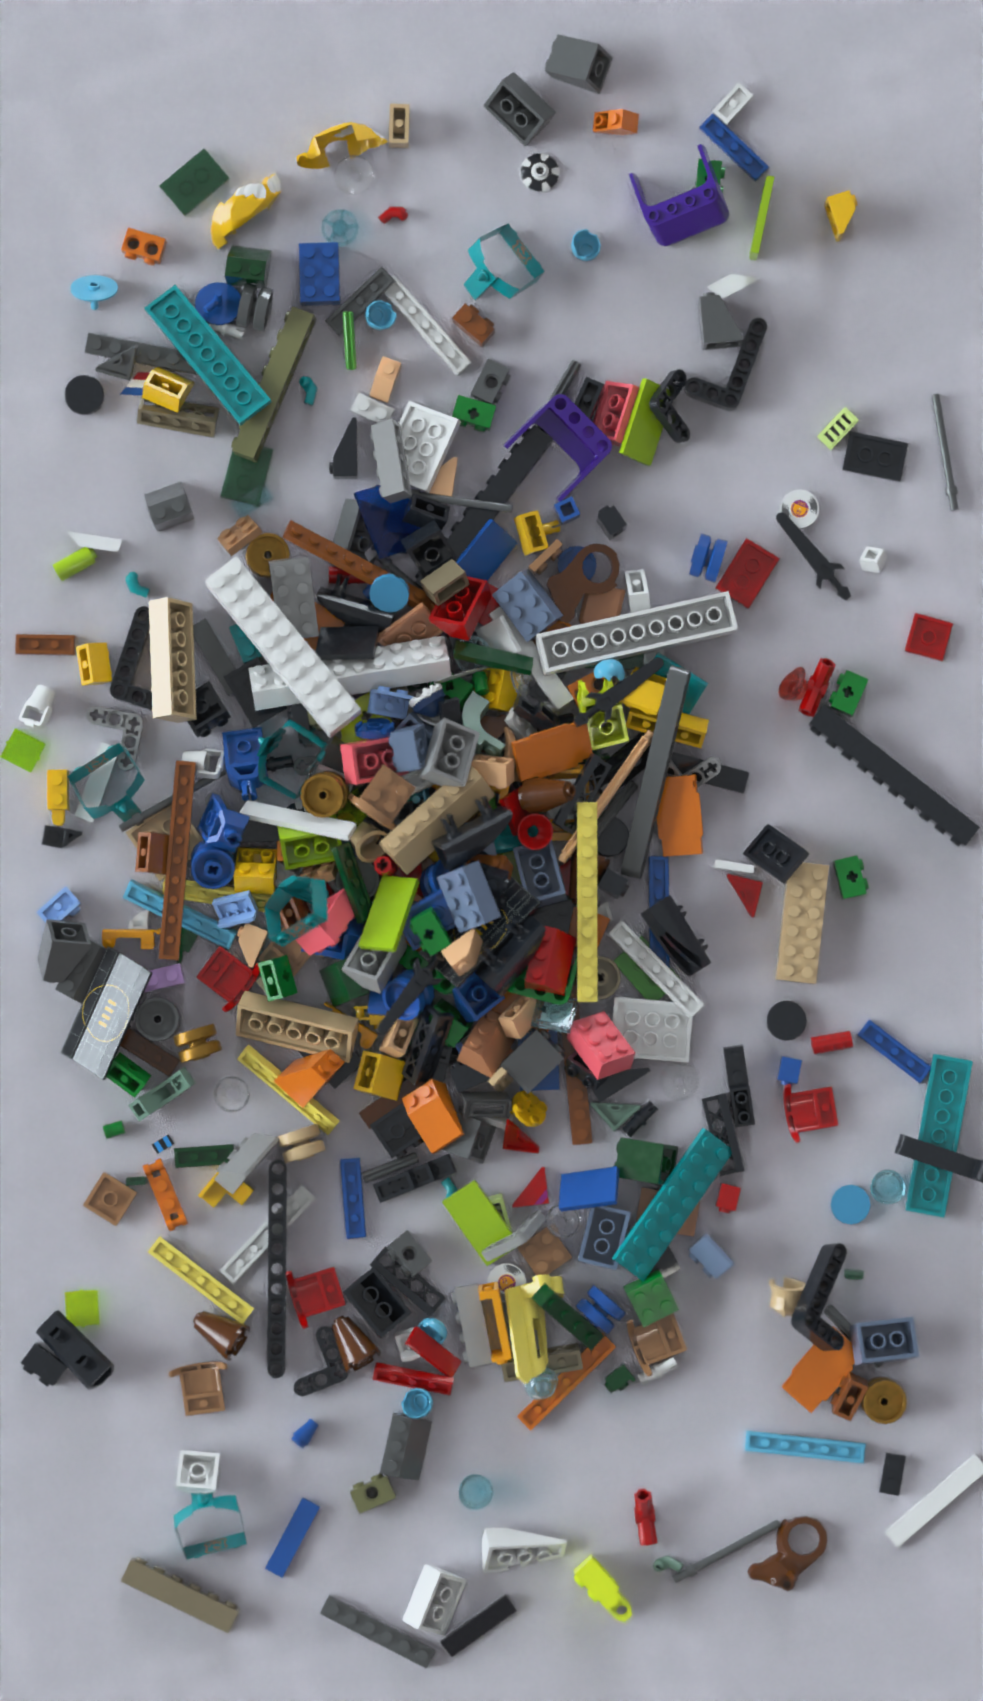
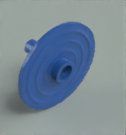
[195,282,241,325]

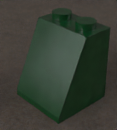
[225,245,272,289]
[319,958,370,1007]
[613,1137,679,1185]

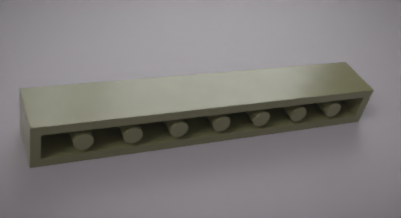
[231,306,317,463]

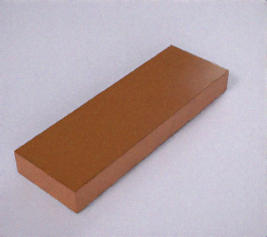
[15,634,75,655]

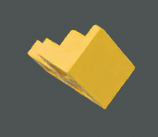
[198,1172,255,1208]

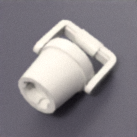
[19,685,56,728]
[182,749,225,779]

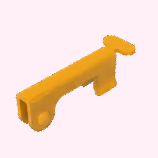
[102,928,161,950]
[324,1001,379,1049]

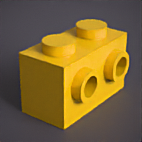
[76,642,112,686]

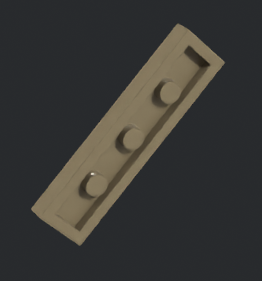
[137,397,220,438]
[501,1343,583,1383]

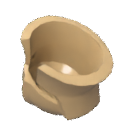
[350,821,387,863]
[769,1277,806,1317]

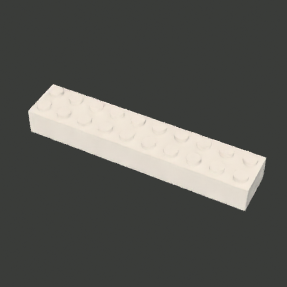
[205,556,361,738]
[535,591,738,676]
[248,636,451,711]

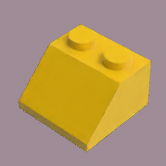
[824,190,858,242]

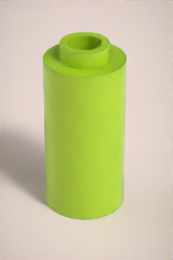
[52,547,98,582]

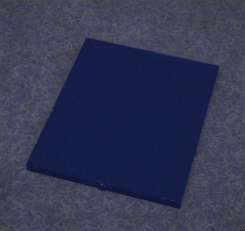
[353,485,419,559]

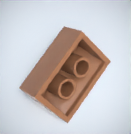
[457,1010,516,1078]

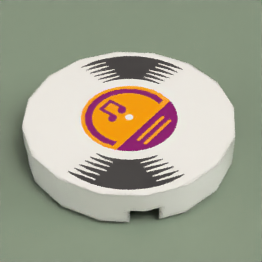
[780,489,819,529]
[487,1263,526,1303]

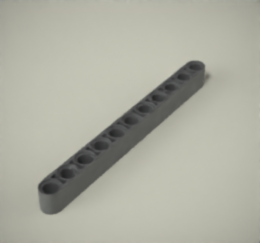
[621,665,691,879]

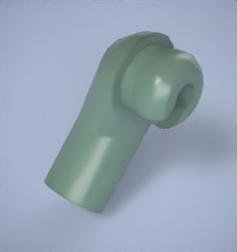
[653,1555,684,1572]

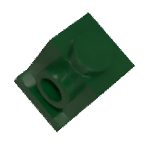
[604,1363,636,1393]

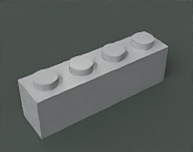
[370,419,412,503]
[451,1283,493,1367]

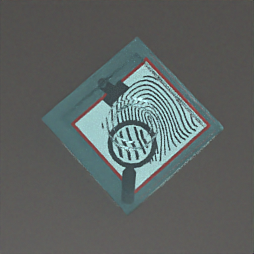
[531,998,578,1034]

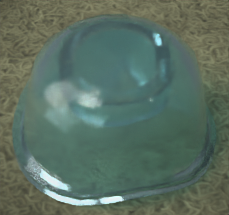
[870,1169,905,1204]
[523,1367,558,1400]
[458,1474,493,1510]

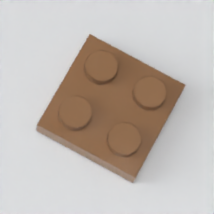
[217,515,263,556]
[528,539,563,575]
[299,861,338,883]
[83,1171,138,1226]
[517,1225,572,1276]

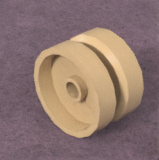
[277,1124,326,1164]

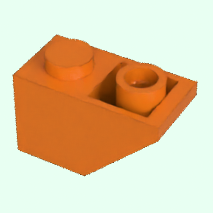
[593,109,639,135]

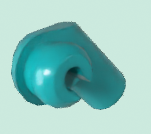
[299,376,317,406]
[125,572,150,598]
[441,1177,458,1198]

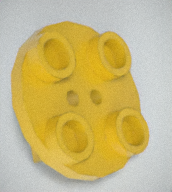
[510,1090,548,1127]

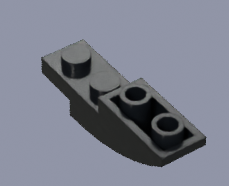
[513,695,563,732]
[723,1044,755,1128]

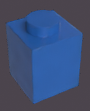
[554,496,580,525]
[777,1056,802,1087]

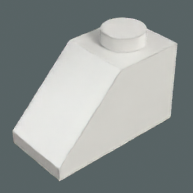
[624,569,650,613]

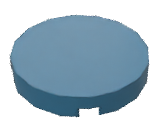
[369,574,410,612]
[830,1185,871,1225]

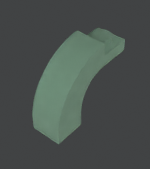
[461,692,506,757]
[128,1067,195,1122]

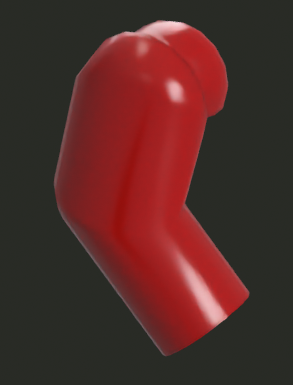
[378,206,408,225]

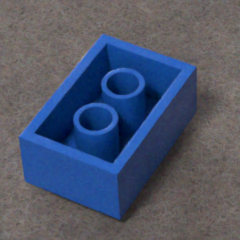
[299,242,340,306]

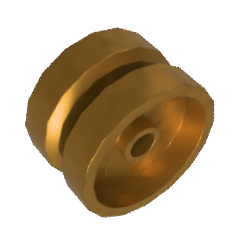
[246,533,290,578]
[301,771,350,818]
[173,1023,222,1063]
[860,1376,907,1424]

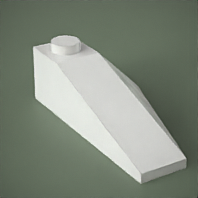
[482,1527,567,1573]

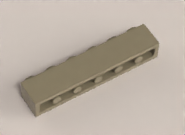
[120,1556,240,1634]

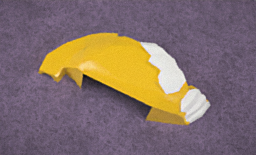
[296,122,388,169]
[211,173,281,250]

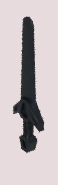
[776,512,851,601]
[573,657,664,727]
[377,949,446,1035]

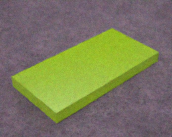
[749,175,774,261]
[619,378,670,466]
[358,875,419,952]
[442,1180,517,1266]

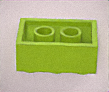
[277,814,342,870]

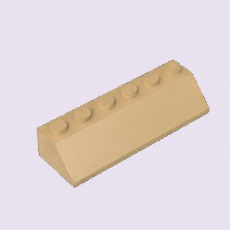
[380,765,495,875]
[236,991,359,1063]

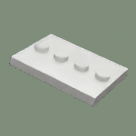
[399,401,461,493]
[612,996,692,1063]

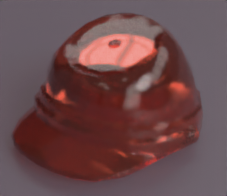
[778,666,807,701]

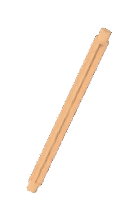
[557,730,654,864]

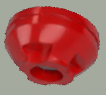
[517,814,553,850]

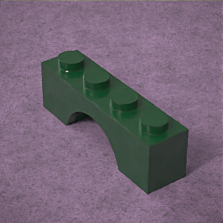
[531,1283,604,1351]

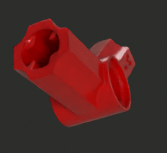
[798,658,836,717]
[634,1488,657,1546]

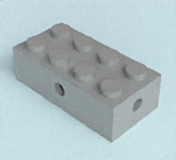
[268,556,319,638]

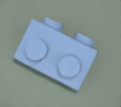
[367,686,414,720]
[36,886,82,923]
[212,890,258,929]

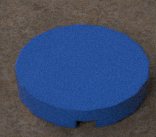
[557,546,597,580]
[355,718,394,739]

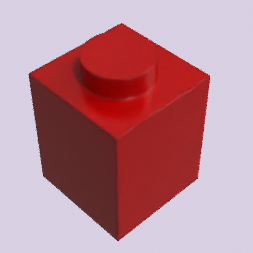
[715,1183,741,1214]

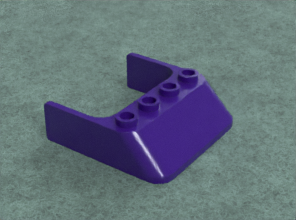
[628,144,729,247]
[503,394,612,502]

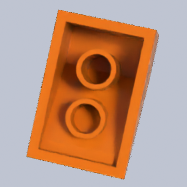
[402,1079,464,1154]

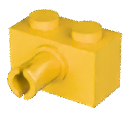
[513,510,560,556]

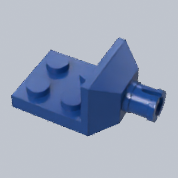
[222,727,269,801]
[197,793,250,853]
[301,917,364,960]

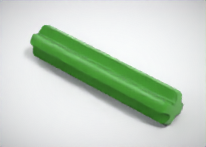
[343,311,357,370]

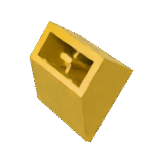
[142,367,195,413]
[473,667,521,713]
[620,667,667,716]
[234,847,277,894]
[353,1050,406,1101]

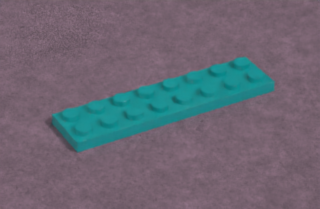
[144,285,272,426]
[905,1054,973,1218]
[612,1128,732,1281]

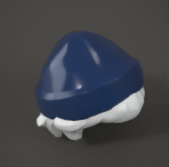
[409,683,445,718]

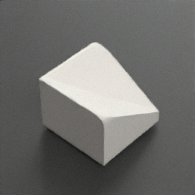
[859,546,887,573]

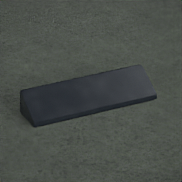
[667,752,749,794]
[440,1594,517,1657]

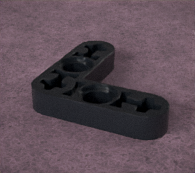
[649,369,690,443]
[294,1326,349,1396]

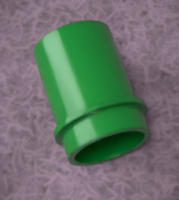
[472,671,489,696]
[103,1120,126,1139]

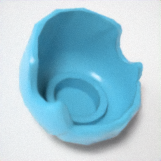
[571,229,601,261]
[365,300,397,331]
[594,659,625,681]
[417,1318,447,1344]
[401,1388,433,1419]

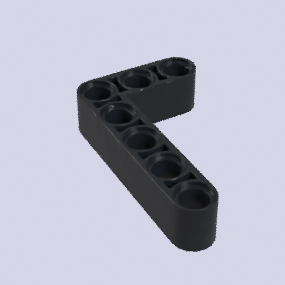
[684,318,767,412]
[110,606,152,711]
[894,1134,983,1183]
[791,1243,847,1351]

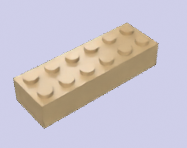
[149,597,197,723]
[775,862,829,984]

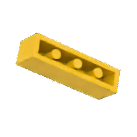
[626,708,709,749]

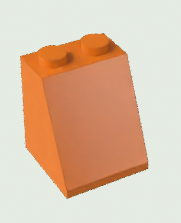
[274,1049,345,1108]

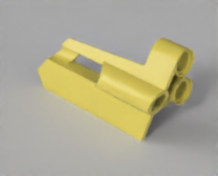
[504,1274,565,1384]

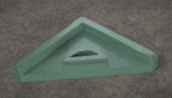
[590,1102,641,1131]

